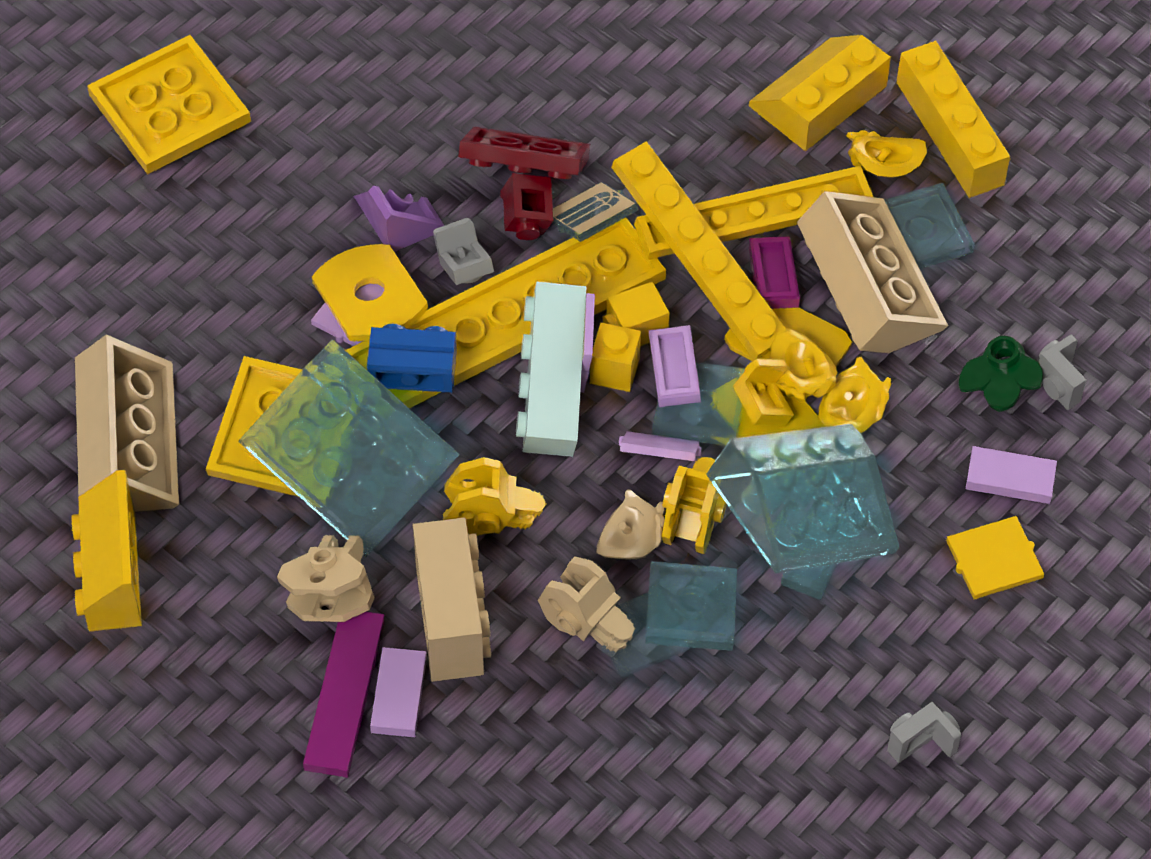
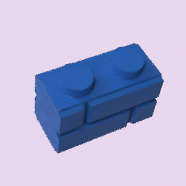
[367,324,457,393]

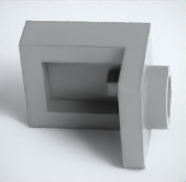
[433,218,494,285]
[1039,334,1086,410]
[887,702,961,764]

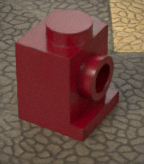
[500,173,553,240]

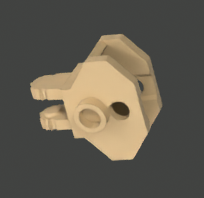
[277,535,374,622]
[538,557,636,653]

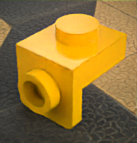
[733,359,794,426]

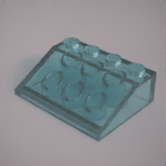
[239,339,460,557]
[706,424,900,574]

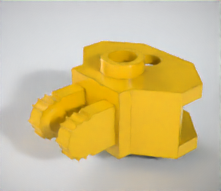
[443,457,547,536]
[662,457,728,554]

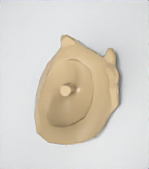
[596,489,664,559]

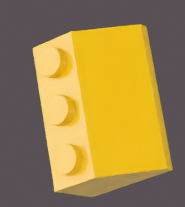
[749,35,891,152]
[72,470,142,631]

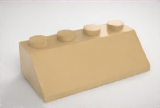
[797,191,948,353]
[75,335,179,512]

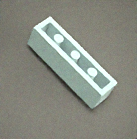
[516,282,586,457]

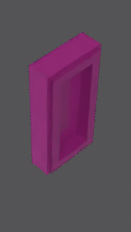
[748,236,800,309]

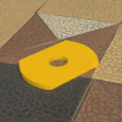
[312,244,428,341]

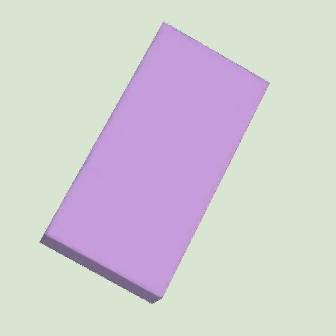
[649,325,701,407]
[965,446,1057,504]
[370,647,427,737]

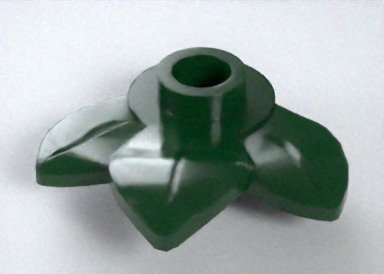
[959,336,1043,412]

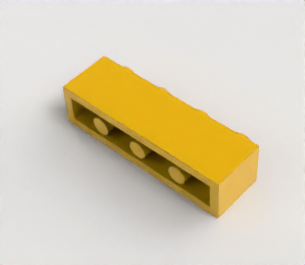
[897,41,1010,198]

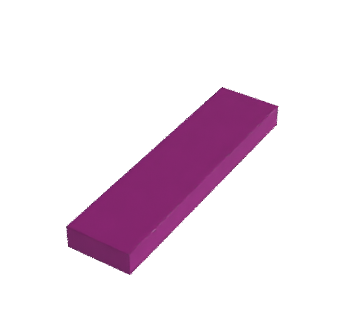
[303,612,385,778]

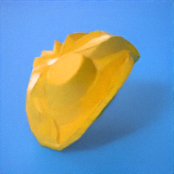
[846,130,927,177]
[770,330,837,402]
[818,357,891,435]

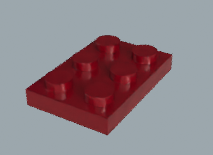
[458,127,591,179]

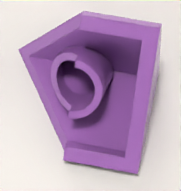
[354,186,445,252]

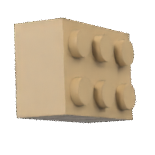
[413,518,491,682]

